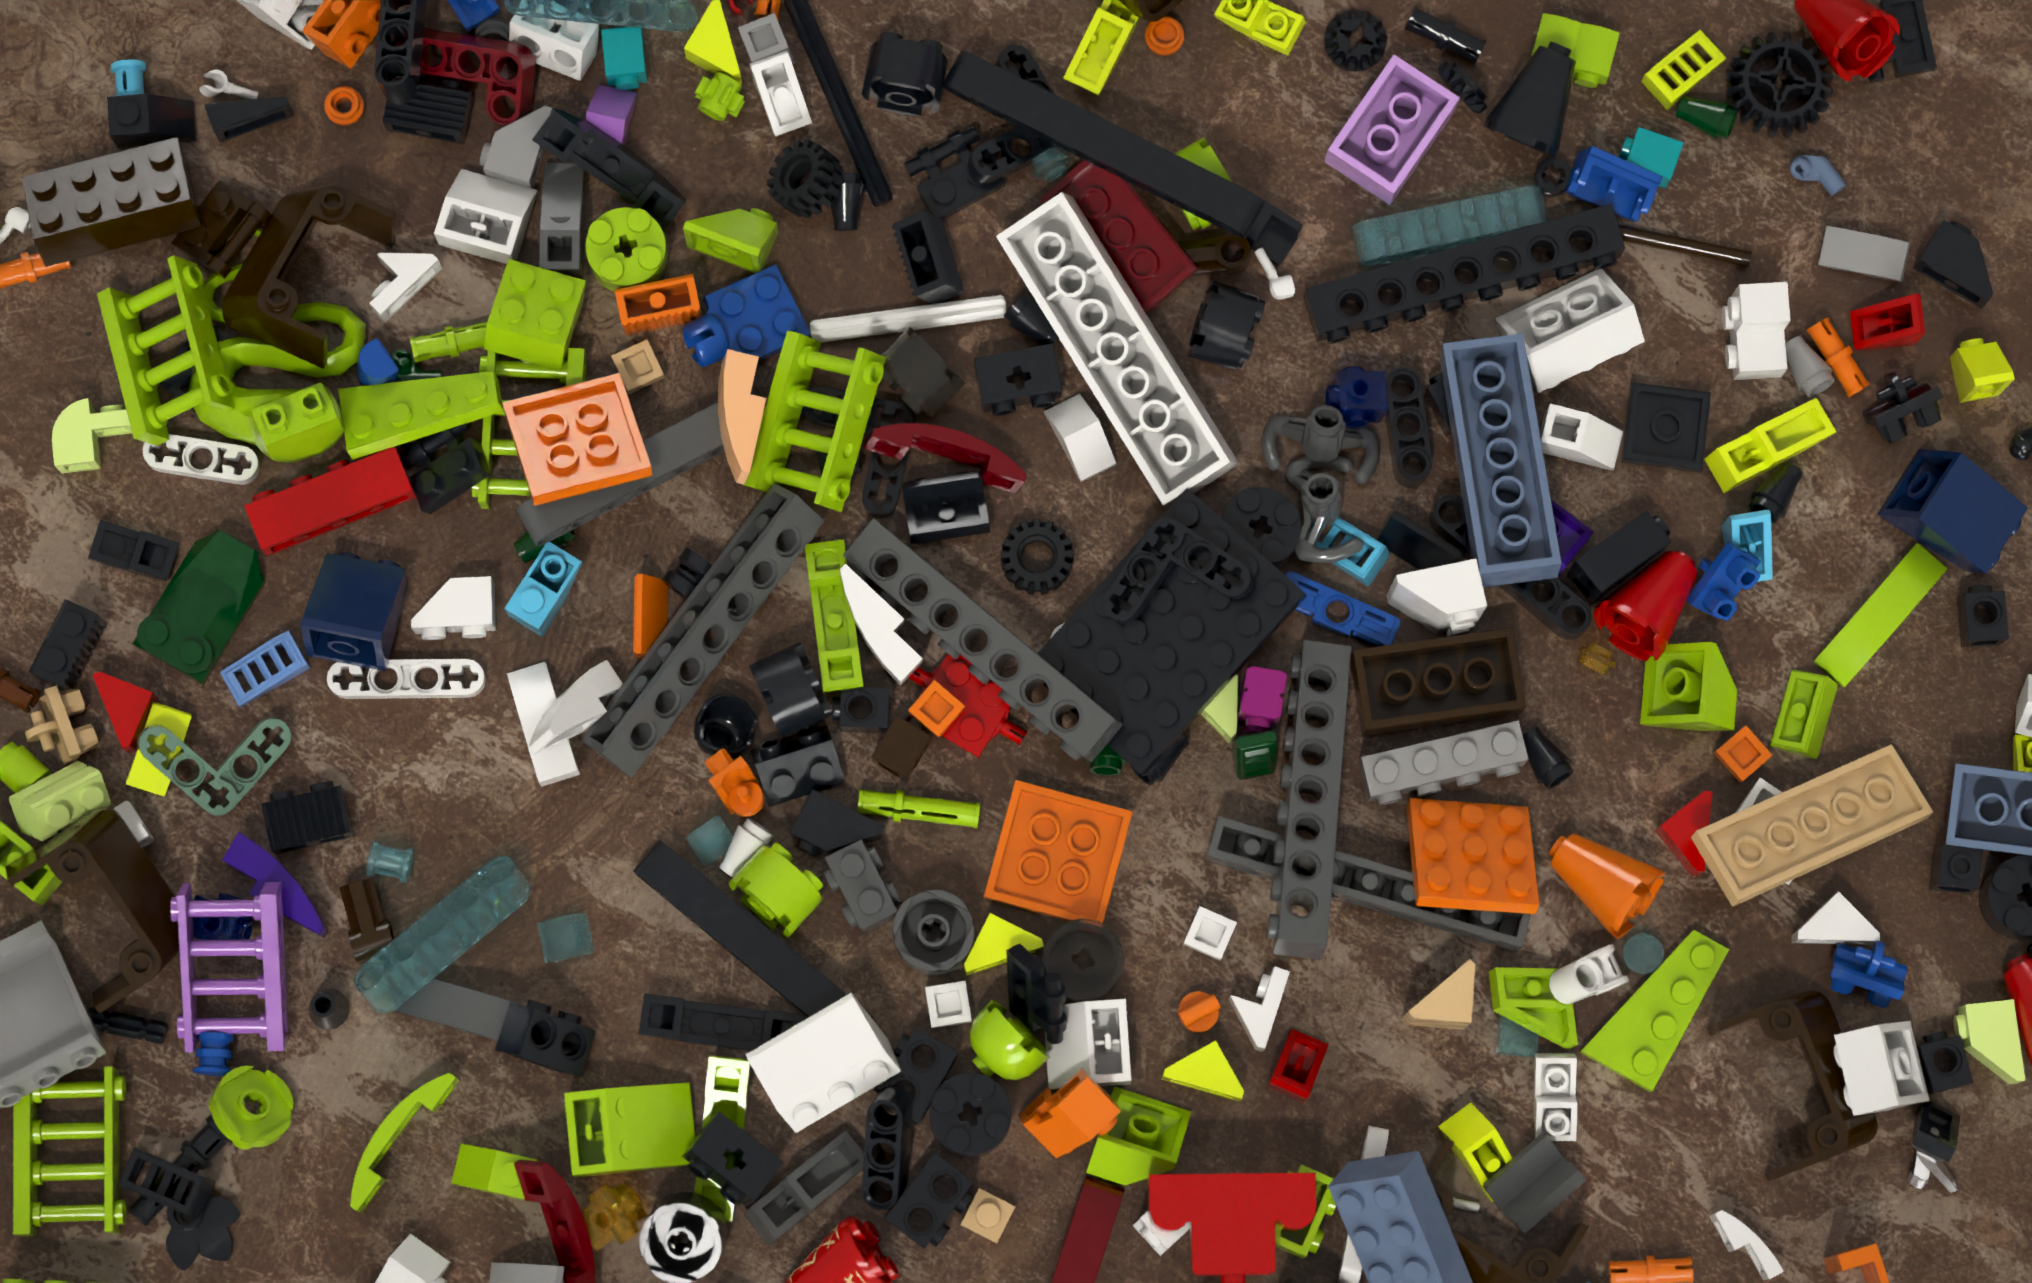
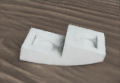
[1709,1210,1784,1281]

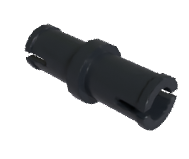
[1404,6,1486,64]

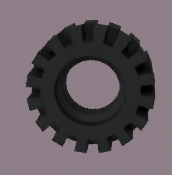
[767,140,843,218]
[1001,519,1073,595]

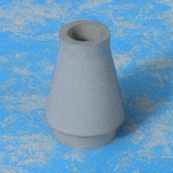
[1785,336,1835,397]

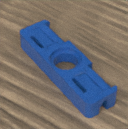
[1285,571,1400,647]

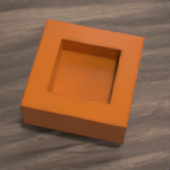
[908,680,966,738]
[1714,725,1773,783]

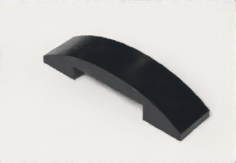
[532,108,686,232]
[639,993,807,1051]

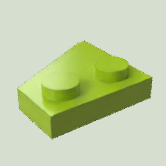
[1488,967,1578,1049]

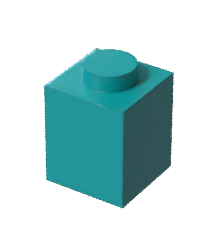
[601,26,648,90]
[1619,127,1684,189]

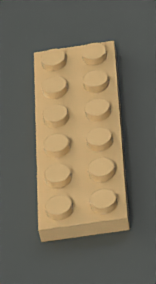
[1691,744,1933,907]

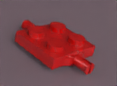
[908,653,1028,759]

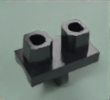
[1862,372,1943,443]

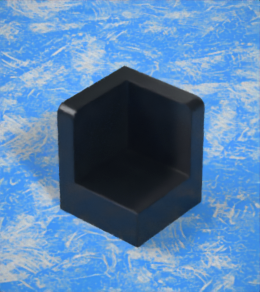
[1246,200,1303,265]

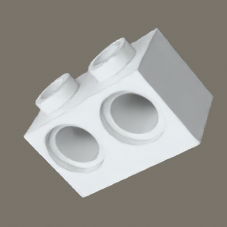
[509,0,599,81]

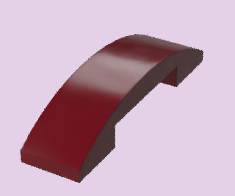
[863,423,1027,494]
[514,1160,595,1283]

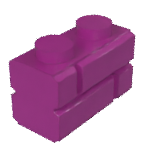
[1237,666,1287,734]

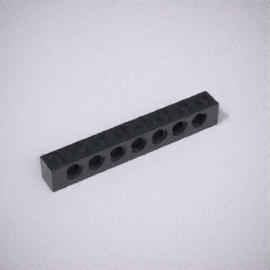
[1303,204,1625,344]

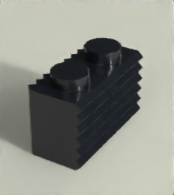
[383,75,473,144]
[892,211,964,304]
[28,599,107,691]
[261,781,355,855]

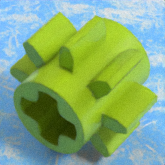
[694,72,745,122]

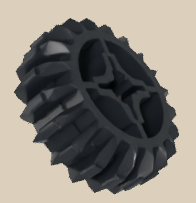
[1725,31,1833,138]

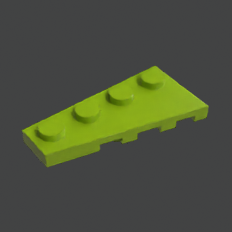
[338,371,504,460]
[1579,930,1729,1092]

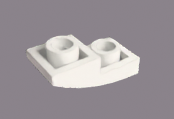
[1534,1053,1578,1141]

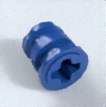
[192,1032,234,1076]

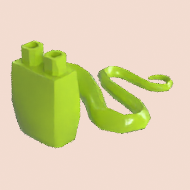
[188,229,366,463]

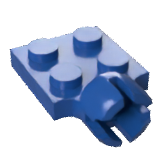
[682,265,811,367]

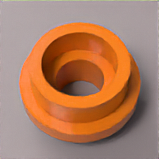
[324,86,365,126]

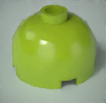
[969,1000,1050,1080]

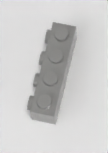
[1357,720,1529,805]

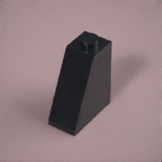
[1566,510,1672,606]

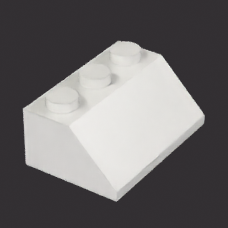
[1495,269,1645,393]
[1386,559,1487,637]
[746,992,901,1133]

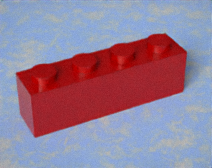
[244,447,417,557]

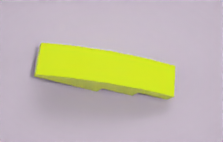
[1063,0,1141,96]

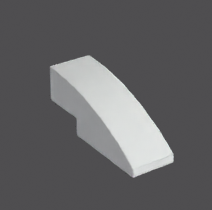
[840,564,923,686]
[528,660,623,755]
[507,661,580,787]

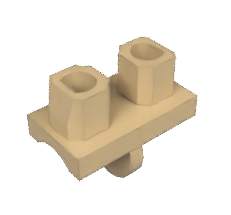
[25,685,98,766]

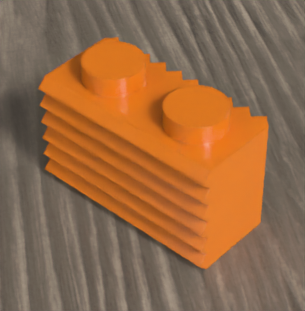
[614,274,702,337]

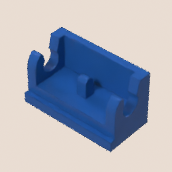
[1564,146,1662,222]

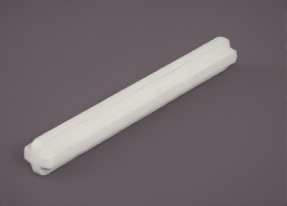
[810,295,1007,343]

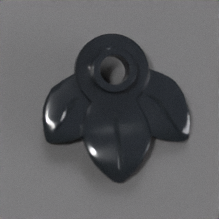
[166,1193,241,1271]

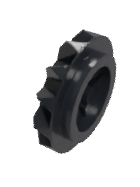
[1324,8,1387,72]
[1438,61,1487,114]

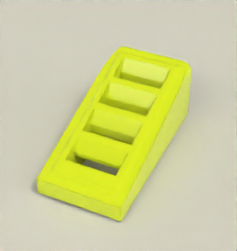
[1641,30,1726,110]

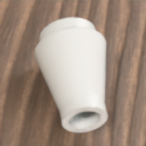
[719,818,774,877]

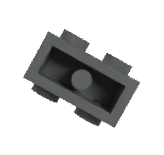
[822,839,902,935]

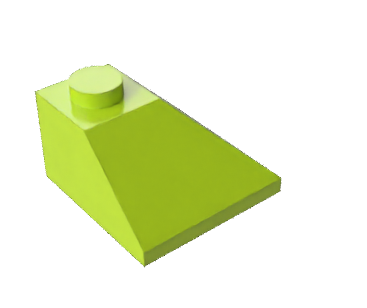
[683,208,778,273]
[1640,642,1737,731]
[1086,1086,1191,1186]

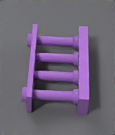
[171,882,289,1052]

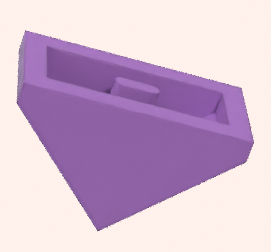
[585,85,637,145]

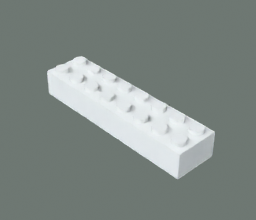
[996,192,1239,507]

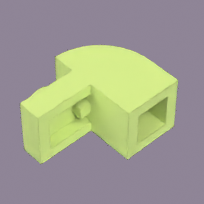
[52,398,132,474]

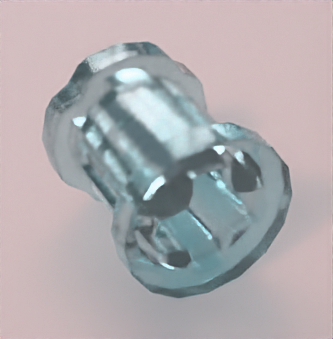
[366,840,415,884]

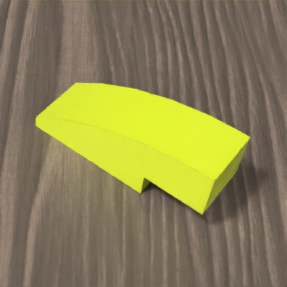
[1704,398,1836,493]

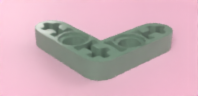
[137,717,291,816]

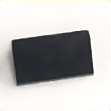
[1378,511,1463,570]

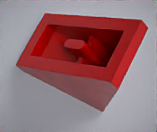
[1850,293,1925,351]
[92,671,159,754]
[1655,791,1713,876]
[1266,1028,1329,1103]

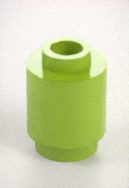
[0,741,52,793]

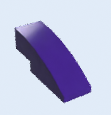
[222,832,328,938]

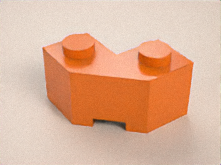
[1018,1068,1121,1158]

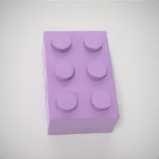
[1324,55,1460,205]

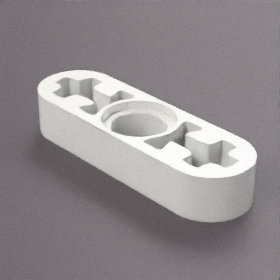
[143,434,261,485]

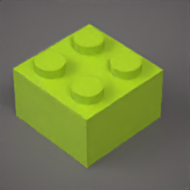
[484,259,586,371]

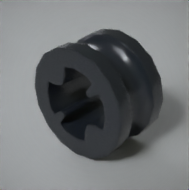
[1534,158,1571,197]

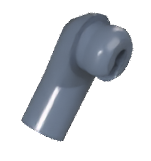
[1789,155,1847,197]

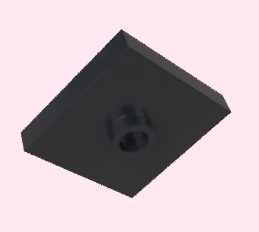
[1621,382,1711,473]

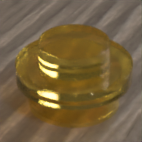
[1578,641,1617,675]

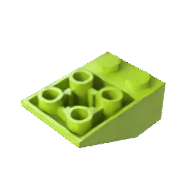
[564,1082,696,1178]

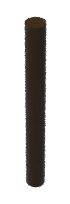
[1618,224,1752,267]

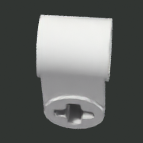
[1549,944,1630,1004]

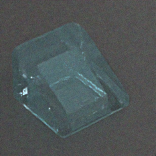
[686,815,733,866]
[537,913,594,963]
[1496,1014,1539,1058]

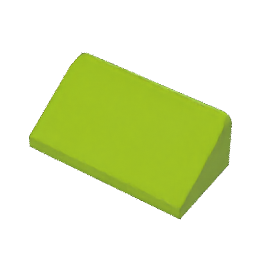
[1770,669,1838,759]

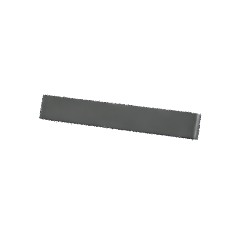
[515,386,766,546]

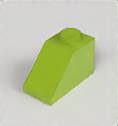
[451,1143,540,1202]

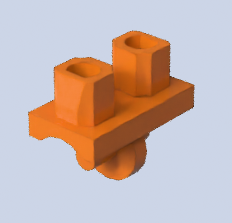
[705,748,764,817]

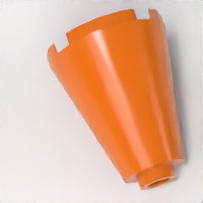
[1549,833,1665,939]

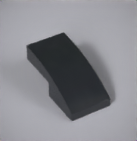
[87,520,179,582]

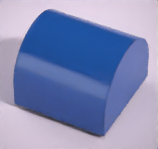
[356,338,399,386]

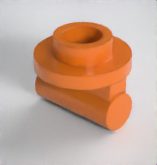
[1178,991,1221,1033]

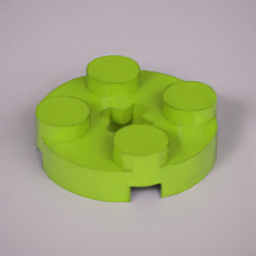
[208,1066,294,1150]

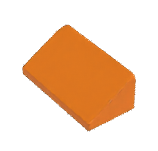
[633,574,668,660]

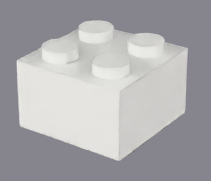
[1834,1021,1930,1116]

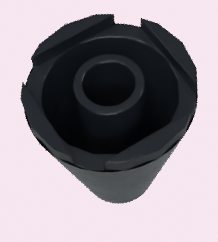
[1483,41,1576,157]

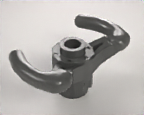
[1261,406,1380,484]
[1286,455,1363,563]

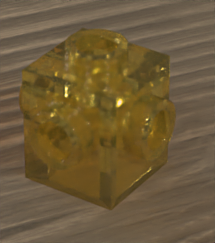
[582,1182,649,1251]

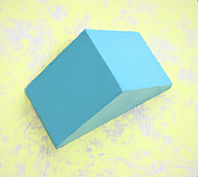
[1721,509,1773,582]

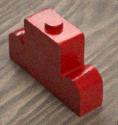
[1147,1173,1316,1283]

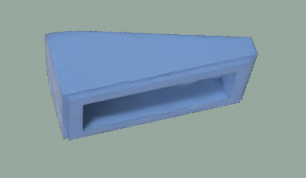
[220,630,311,708]

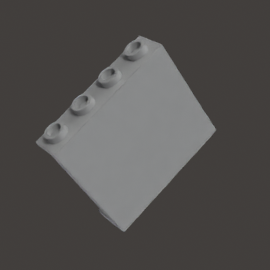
[0,920,107,1108]

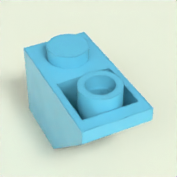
[504,542,582,637]

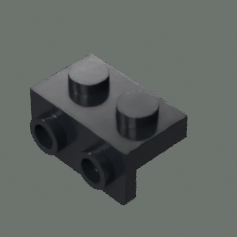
[902,471,990,544]
[751,726,846,807]

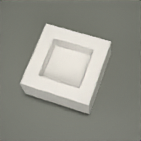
[1183,906,1237,961]
[925,981,972,1029]

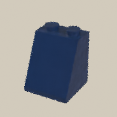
[1877,449,2028,574]
[300,552,408,671]

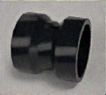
[662,548,712,600]

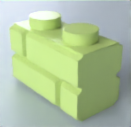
[9,761,111,841]

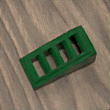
[1231,731,1277,780]

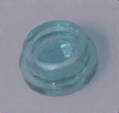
[1031,147,1070,182]
[1622,933,1664,974]

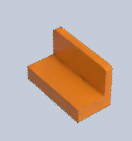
[1823,1243,1889,1283]

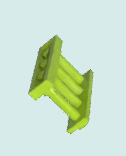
[97,255,234,446]
[744,330,886,512]
[472,348,587,509]
[13,1066,126,1237]

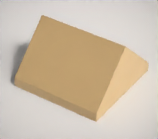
[1401,959,1476,1030]

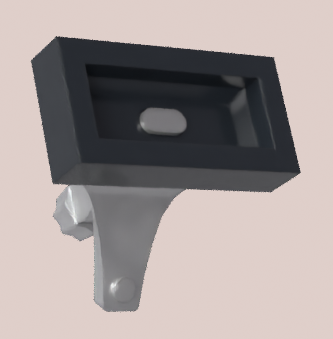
[1907,1101,1960,1193]

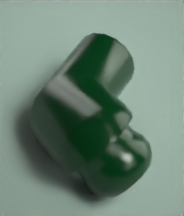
[390,349,444,382]

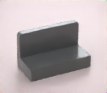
[1483,1133,1586,1234]

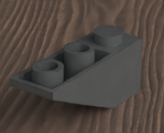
[539,163,584,279]

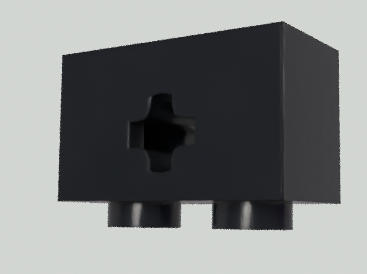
[974,343,1062,416]
[682,1112,784,1207]

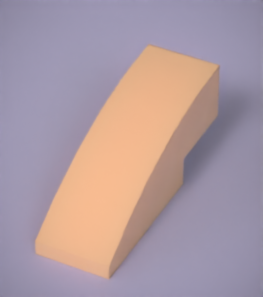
[718,349,766,485]

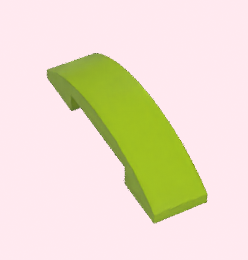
[805,539,864,692]
[1813,543,1948,688]
[694,1055,750,1222]
[350,1073,460,1213]

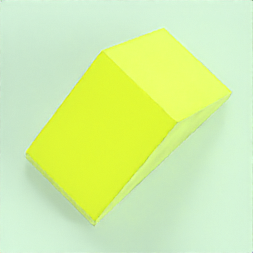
[684,0,742,84]
[964,913,1044,976]
[1161,1041,1244,1102]

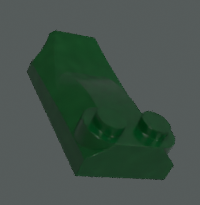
[132,529,266,686]

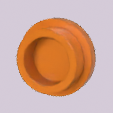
[1145,16,1184,56]

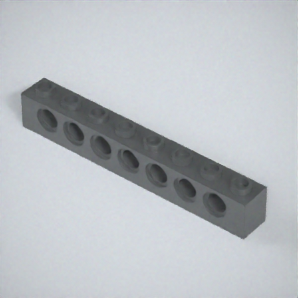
[581,483,824,778]
[843,518,1123,762]
[1267,640,1351,960]
[1205,816,1531,952]

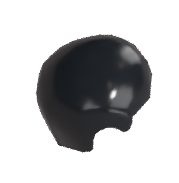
[694,694,757,759]

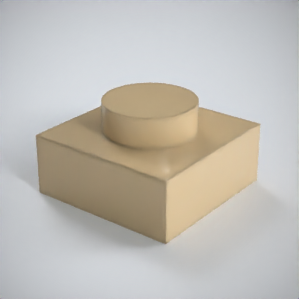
[611,339,665,394]
[960,1188,1015,1244]

